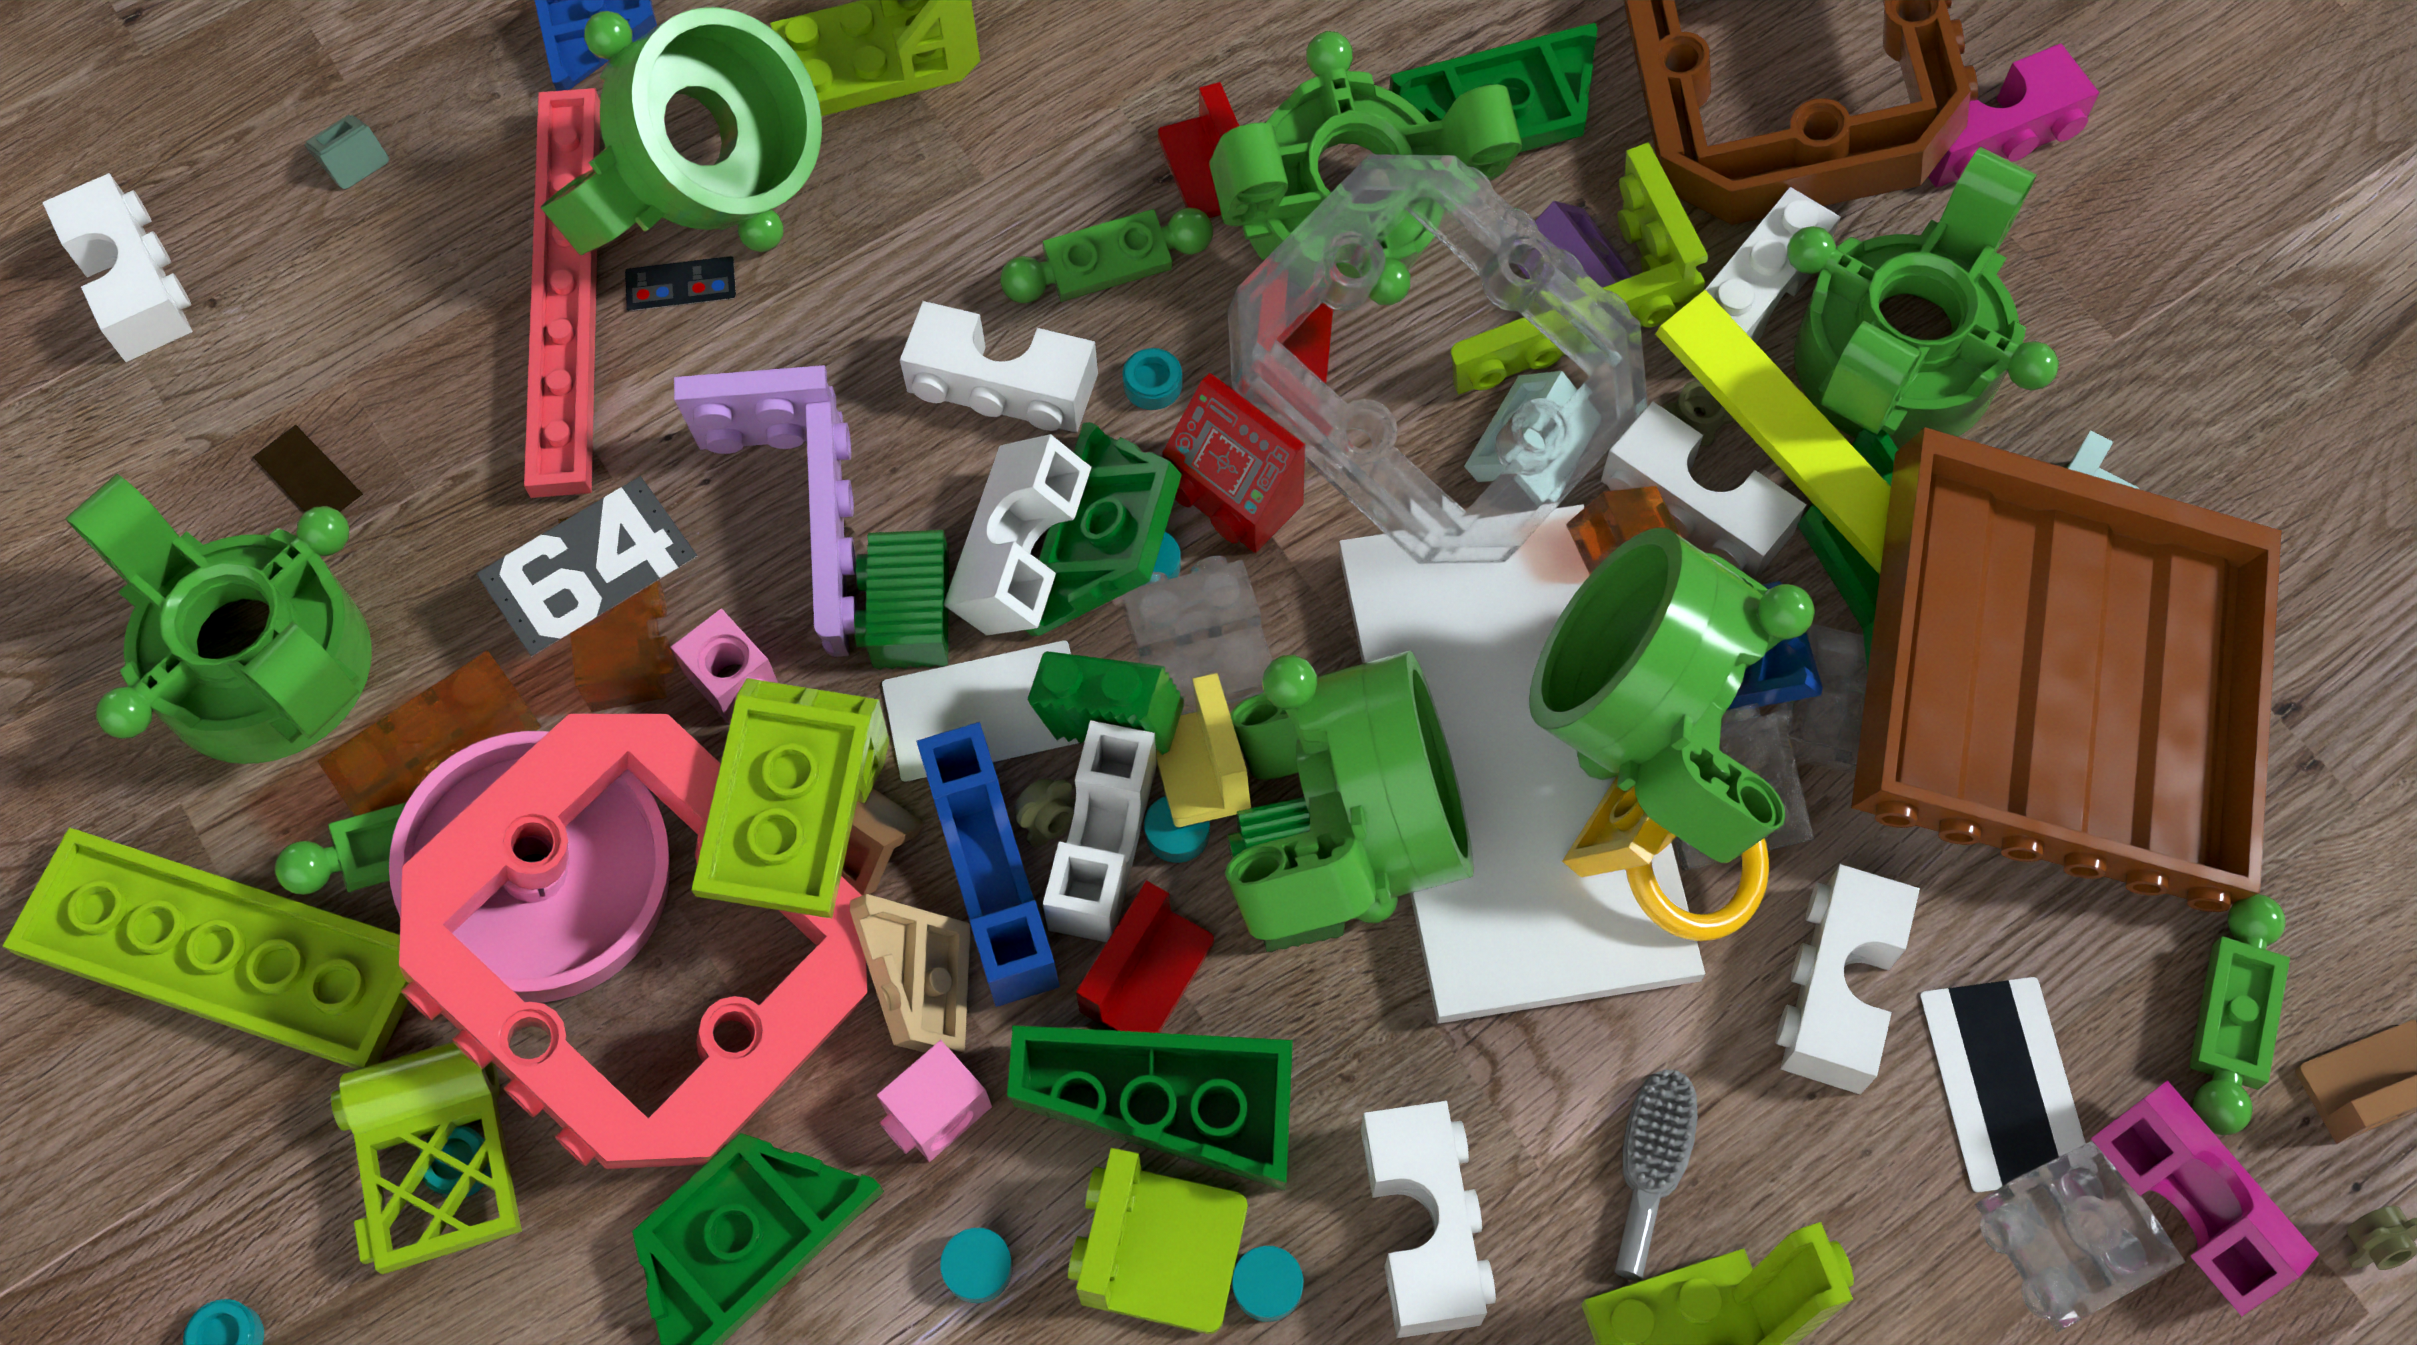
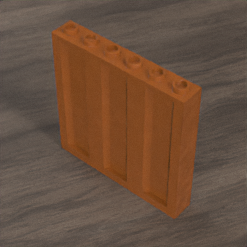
[1851,427,2282,912]

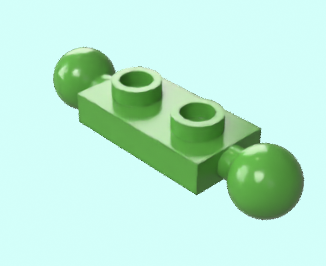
[1000,208,1213,304]
[275,802,407,895]
[2189,894,2290,1135]

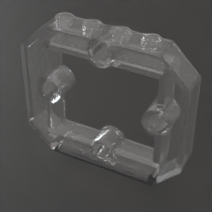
[1228,154,1648,564]

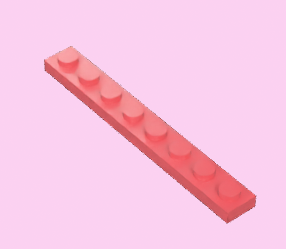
[524,88,600,498]

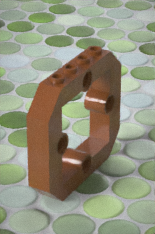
[1624,0,1978,225]

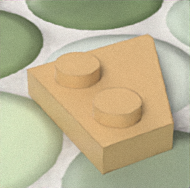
[850,894,970,1056]

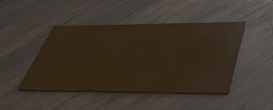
[253,425,363,512]

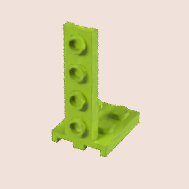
[1451,142,1708,395]
[1581,1222,1854,1345]

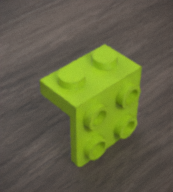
[1068,1148,1248,1334]

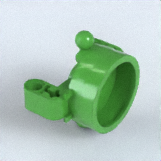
[541,7,822,255]
[1209,31,1522,306]
[1787,146,2059,449]
[65,473,372,764]
[1529,528,1815,863]
[1225,651,1474,940]

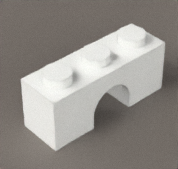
[42,173,193,362]
[1705,187,1841,343]
[900,301,1098,433]
[1601,402,1806,580]
[944,434,1092,636]
[1043,720,1157,942]
[1775,864,1920,1095]
[1361,1101,1496,1338]

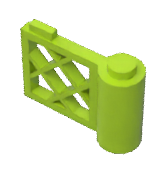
[331,1041,522,1275]

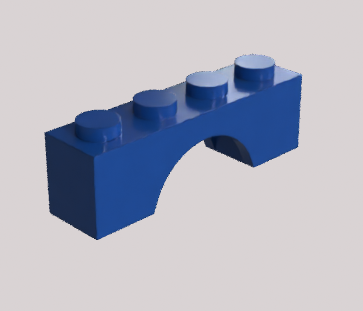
[916,722,1060,1007]

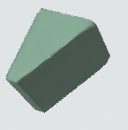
[304,115,389,189]

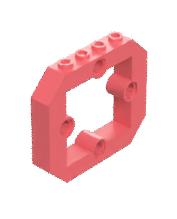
[399,714,867,1169]

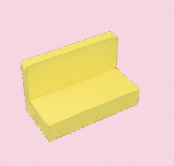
[1156,673,1251,827]

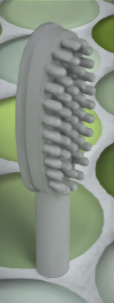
[1615,1069,1698,1281]

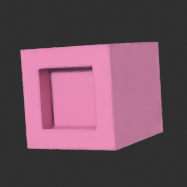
[670,608,778,725]
[877,1040,992,1162]

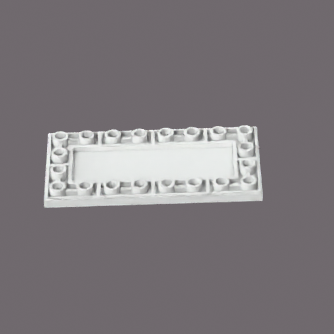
[1339,504,1705,1024]

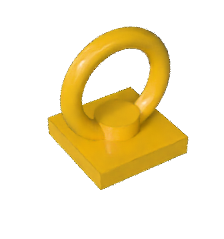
[1562,776,1769,941]

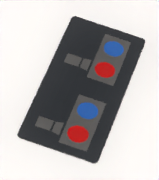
[625,256,736,311]

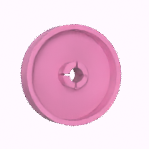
[389,731,670,1003]

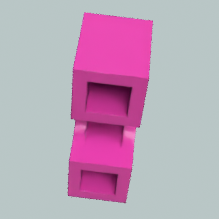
[1928,43,2100,188]
[2090,1080,2319,1317]

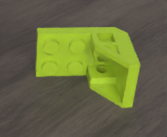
[770,0,981,117]
[691,678,889,919]

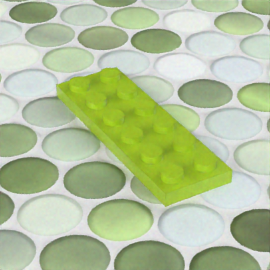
[2,827,409,1070]

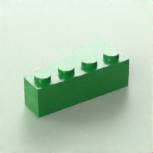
[1007,1025,1293,1191]

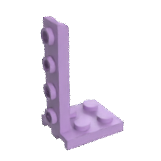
[674,365,858,657]

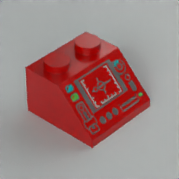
[1162,373,1305,554]

